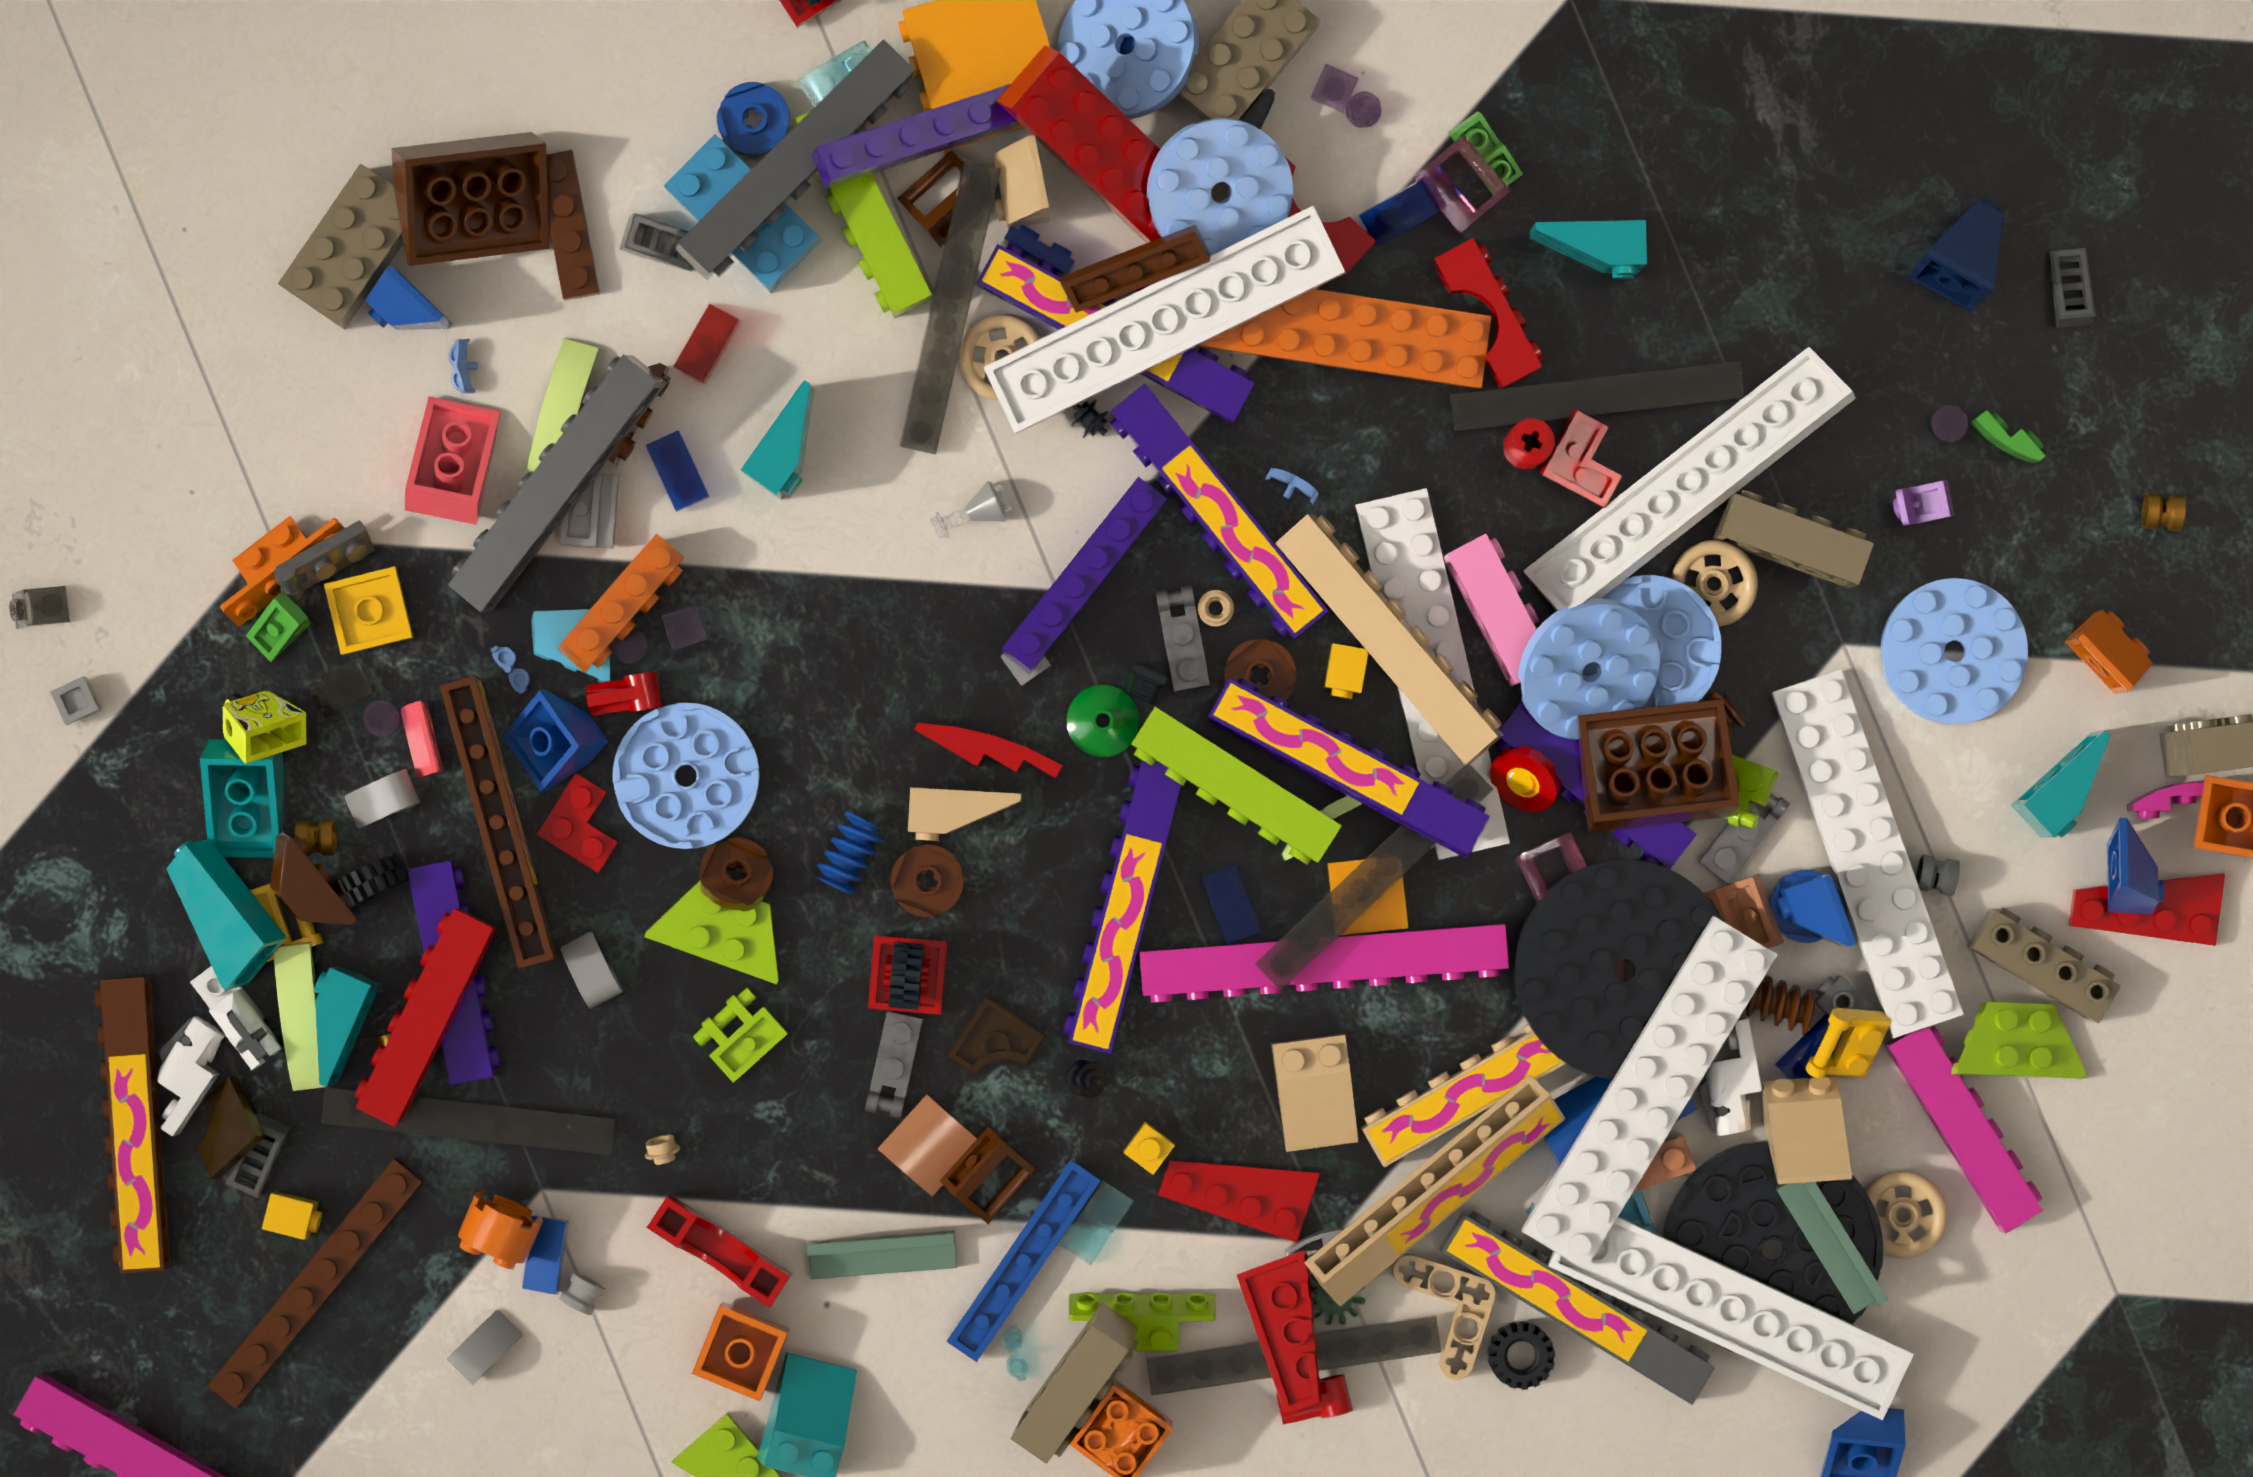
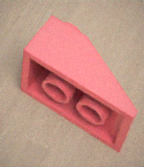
[405,396,500,525]

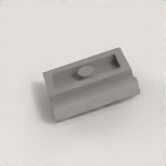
[559,474,619,549]

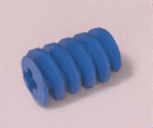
[815,811,883,895]

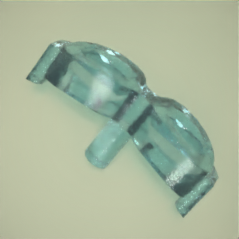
[1002,1325,1027,1381]

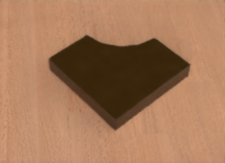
[946,995,1047,1076]
[197,1076,265,1179]

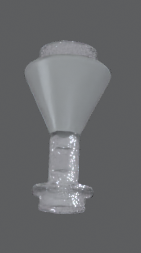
[930,481,1014,539]

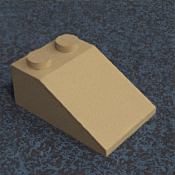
[988,135,1051,230]
[908,788,1022,841]
[1271,1033,1358,1152]
[1762,1076,1852,1184]

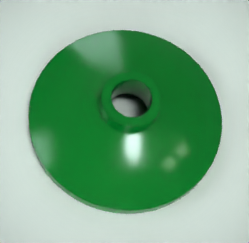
[1067,685,1139,758]

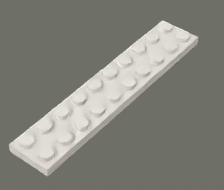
[983,206,1346,434]
[1523,347,1856,611]
[1355,488,1510,860]
[1771,669,1964,1039]
[1521,916,1777,1270]
[1548,1216,1914,1420]

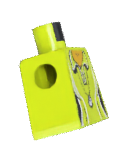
[223,691,306,764]

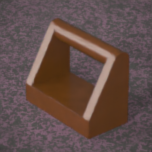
[897,150,995,247]
[940,1126,1037,1225]

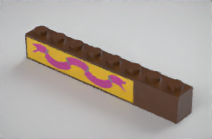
[440,676,558,969]
[95,976,171,1274]

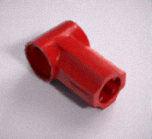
[586,671,662,717]
[1276,1374,1353,1425]

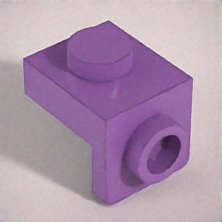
[1893,480,1955,526]

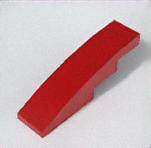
[914,723,1063,778]

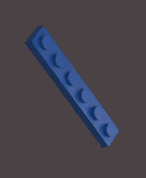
[946,1159,1101,1362]

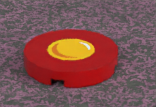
[1489,746,1562,812]

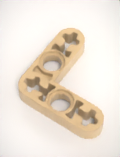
[1392,1254,1496,1380]

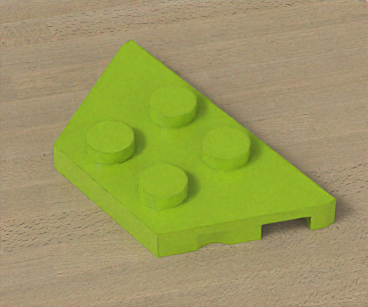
[644,881,779,984]
[1951,1002,2087,1080]

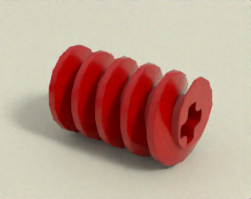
[1503,418,1555,470]

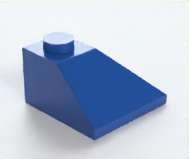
[365,265,453,330]
[501,689,608,793]
[2107,817,2164,914]
[1777,874,1856,947]
[1820,1408,1906,1477]

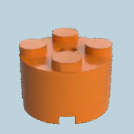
[458,1192,543,1269]

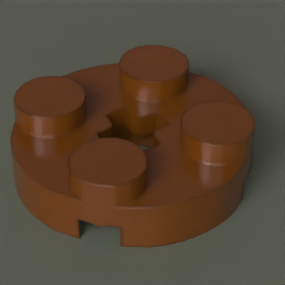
[1223,639,1296,701]
[699,837,773,912]
[891,844,964,917]

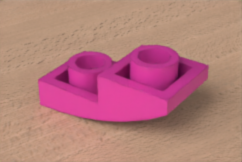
[2127,782,2204,819]

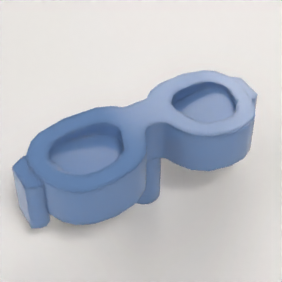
[449,339,478,394]
[1265,468,1319,504]
[490,646,531,695]

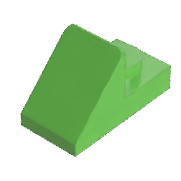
[246,592,311,662]

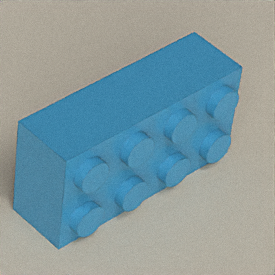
[664,134,822,293]

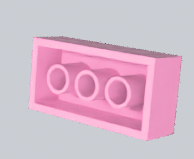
[1443,534,1539,687]

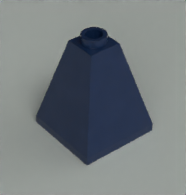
[1908,199,2004,312]

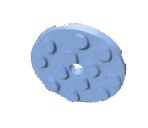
[1057,0,1199,119]
[1147,117,1293,256]
[1582,575,1721,708]
[1880,578,2028,724]
[1518,598,1660,740]
[613,703,760,849]

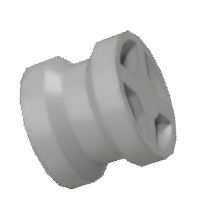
[559,1272,605,1315]

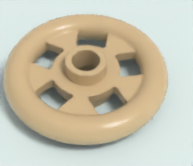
[959,314,1042,401]
[1671,540,1758,627]
[1866,1171,1948,1258]

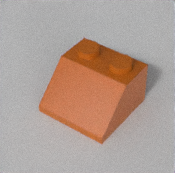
[2064,610,2153,694]
[2193,775,2253,859]

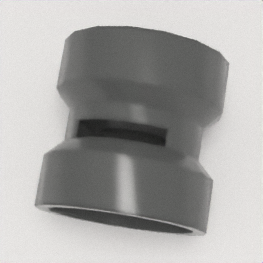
[1916,854,1960,896]

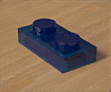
[1359,178,1441,247]
[1004,225,1075,275]
[646,430,710,512]
[1201,864,1261,945]
[1774,1013,1844,1079]

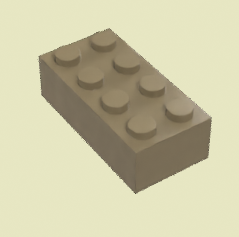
[1176,0,1320,121]
[278,163,404,330]
[1712,490,1874,589]
[2159,714,2253,777]
[1010,1302,1138,1464]

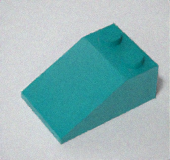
[1530,220,1647,279]
[740,380,814,500]
[2011,730,2111,838]
[200,739,284,858]
[314,966,381,1087]
[757,1352,857,1477]

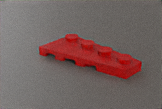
[2068,873,2225,946]
[1158,1160,1320,1243]
[1237,1250,1322,1414]

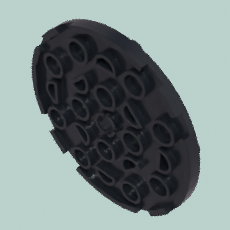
[1514,860,1723,1080]
[1662,1140,1883,1352]

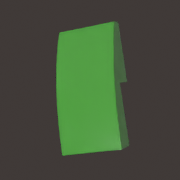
[1448,111,1523,195]
[1970,410,2045,464]

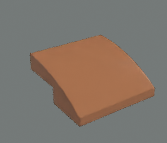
[1704,874,1784,949]
[878,1094,977,1197]

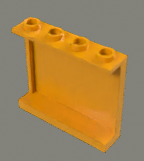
[898,0,1050,155]

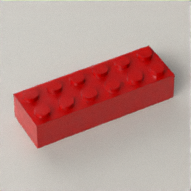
[997,45,1161,243]

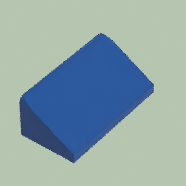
[522,1215,569,1295]

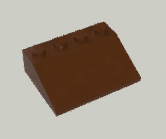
[391,132,550,266]
[1577,699,1740,833]

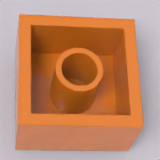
[692,1302,790,1401]

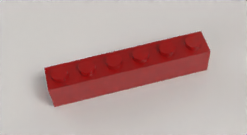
[355,908,498,1127]

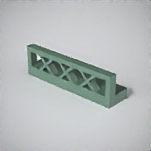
[1775,1182,1888,1314]
[806,1230,957,1279]

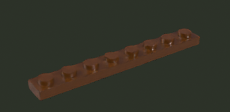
[208,1158,424,1409]

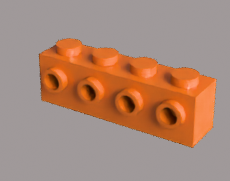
[557,533,684,673]

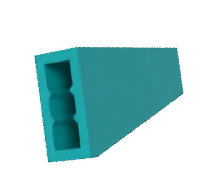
[166,839,287,991]

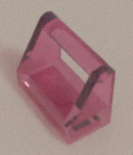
[1413,135,1511,233]
[1515,832,1587,902]

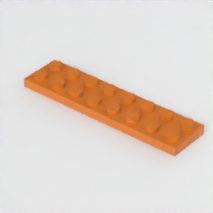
[1197,289,1492,389]

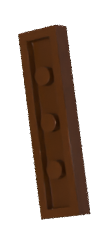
[546,150,600,301]
[1060,225,1210,313]

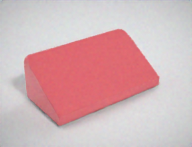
[401,701,444,778]

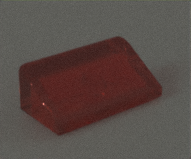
[673,304,741,385]

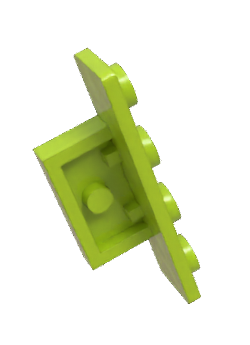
[1069,1292,1216,1351]

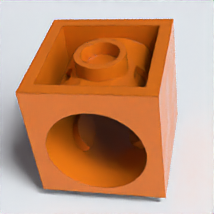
[1069,1378,1173,1477]

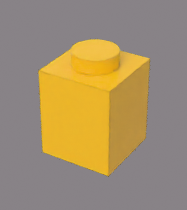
[1324,643,1369,699]
[1123,1121,1175,1175]
[262,1191,322,1240]

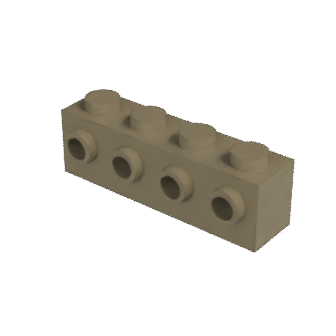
[1967,907,2121,1023]

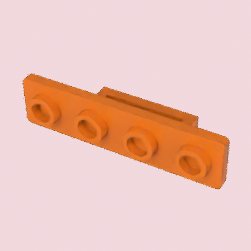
[220,516,345,626]

